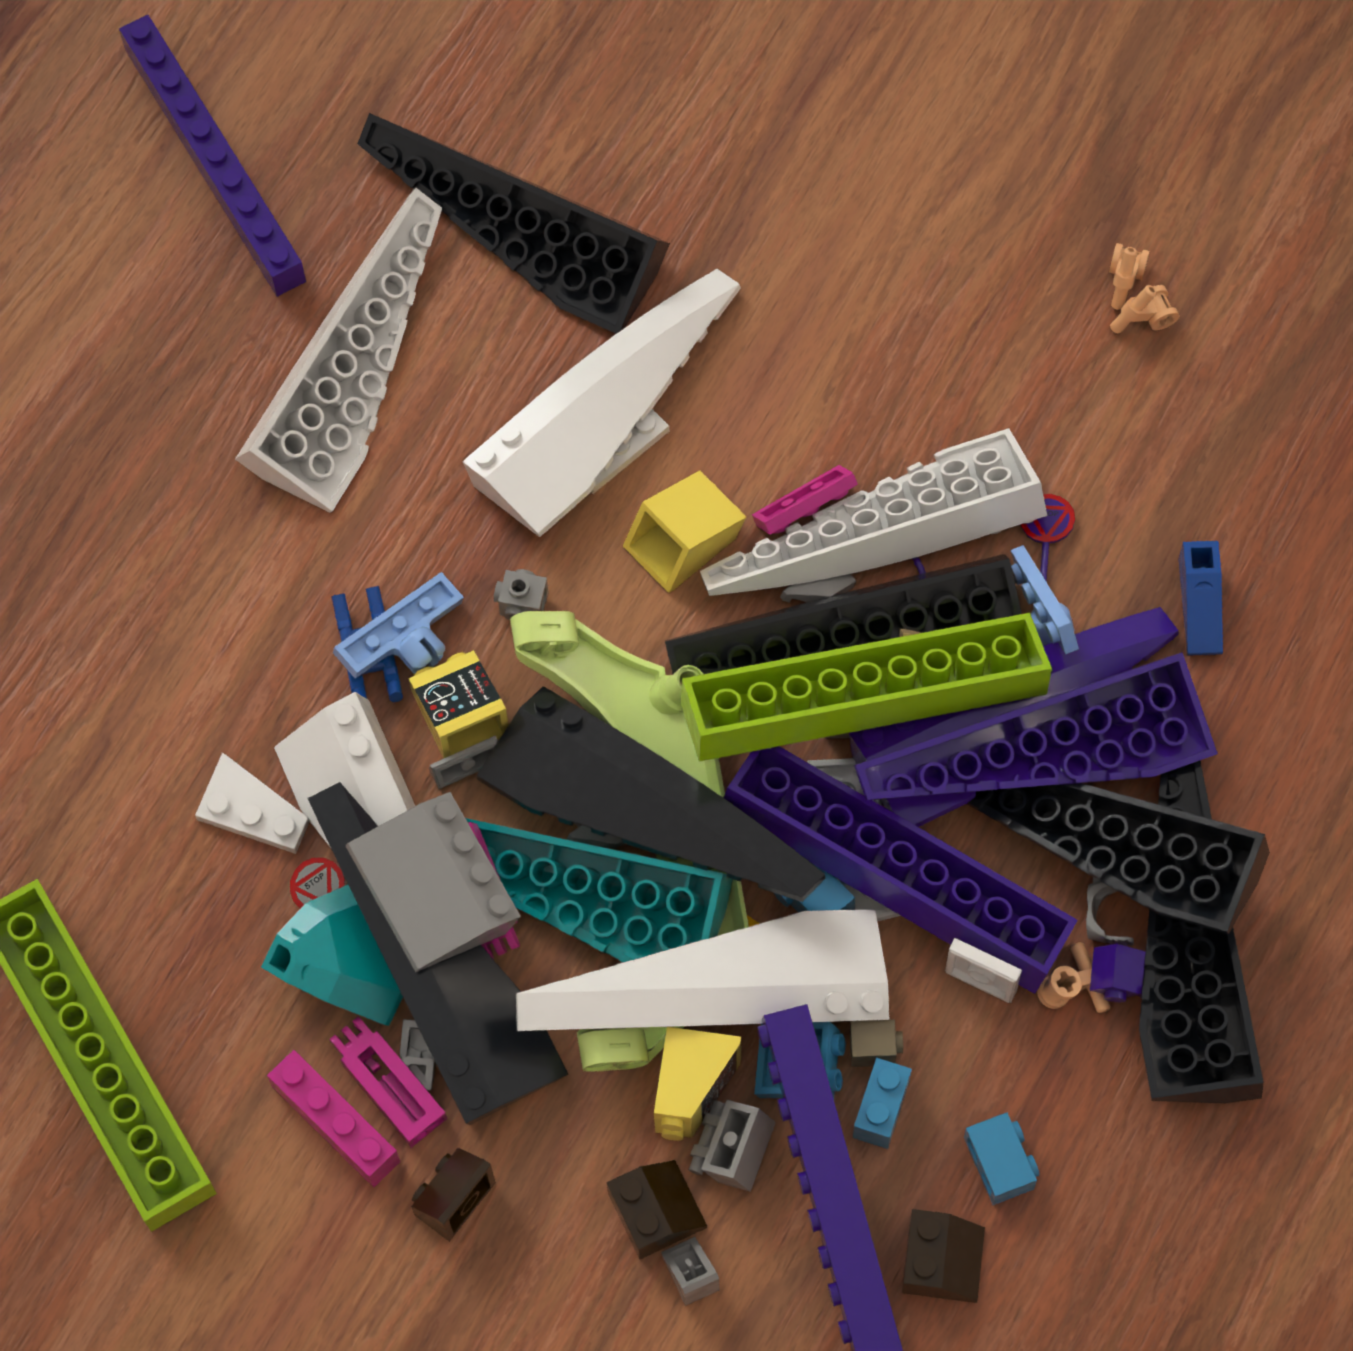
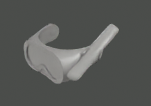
[1086,877,1134,946]

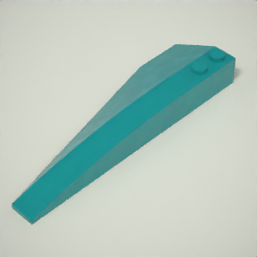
[465,818,733,962]

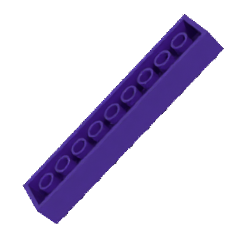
[723,746,1078,994]

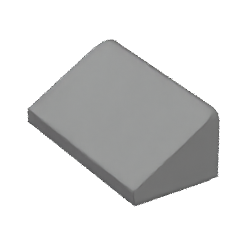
[429,736,498,789]

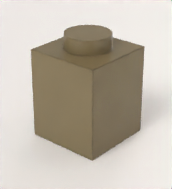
[849,1019,903,1067]

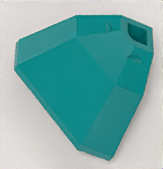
[261,885,403,1026]

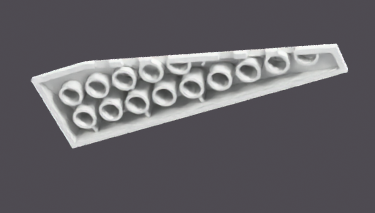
[463,269,741,537]
[274,692,415,848]
[516,909,889,1031]

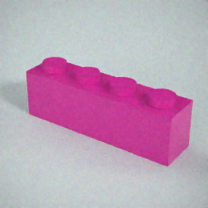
[267,1050,400,1188]

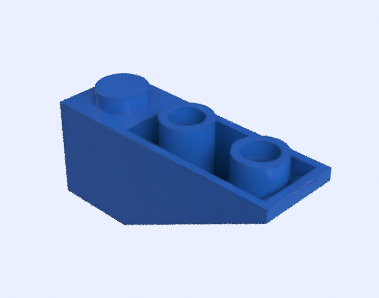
[1178,541,1223,656]

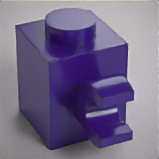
[1090,944,1146,1002]

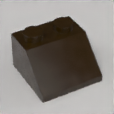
[411,1148,496,1242]
[606,1160,707,1259]
[902,1209,985,1303]

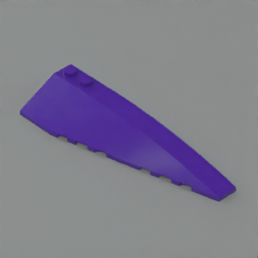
[849,607,1179,827]
[854,652,1218,800]

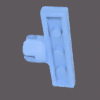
[1010,545,1079,654]
[333,572,464,679]

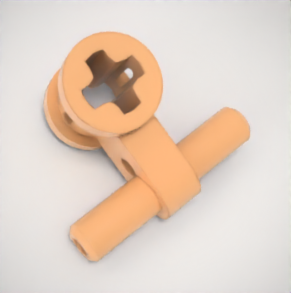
[1109,243,1150,310]
[1110,285,1180,334]
[1037,942,1111,1013]

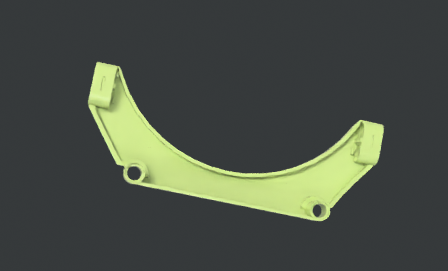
[510,611,749,1072]

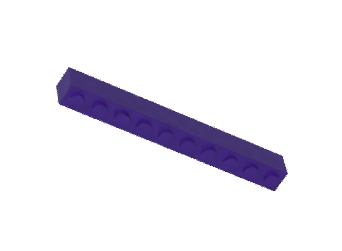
[119,14,306,297]
[757,1004,903,1351]

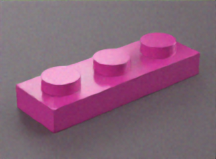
[752,465,858,535]

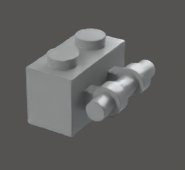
[688,1100,776,1192]

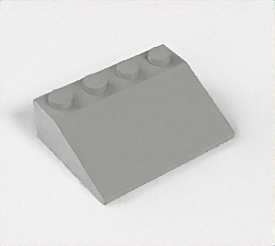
[346,792,521,972]

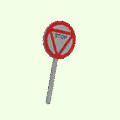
[290,857,346,909]

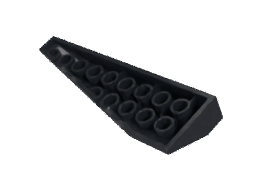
[357,113,670,334]
[665,554,1022,674]
[477,686,825,902]
[1139,761,1264,1104]
[307,782,569,1125]
[967,783,1270,934]

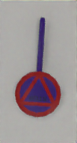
[1021,494,1075,582]

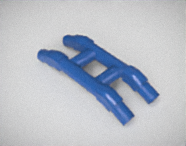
[331,586,403,702]

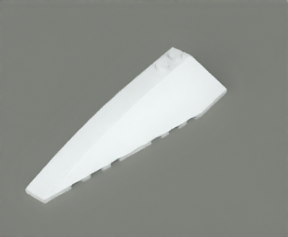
[235,188,442,513]
[700,428,1047,596]

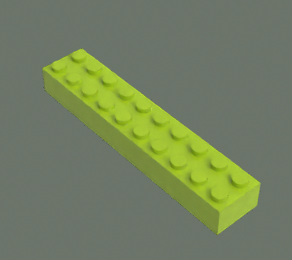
[681,613,1052,762]
[0,879,217,1232]

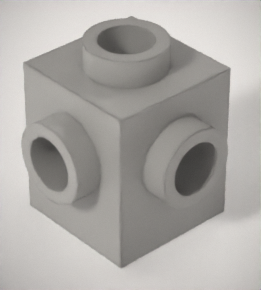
[494,569,549,620]

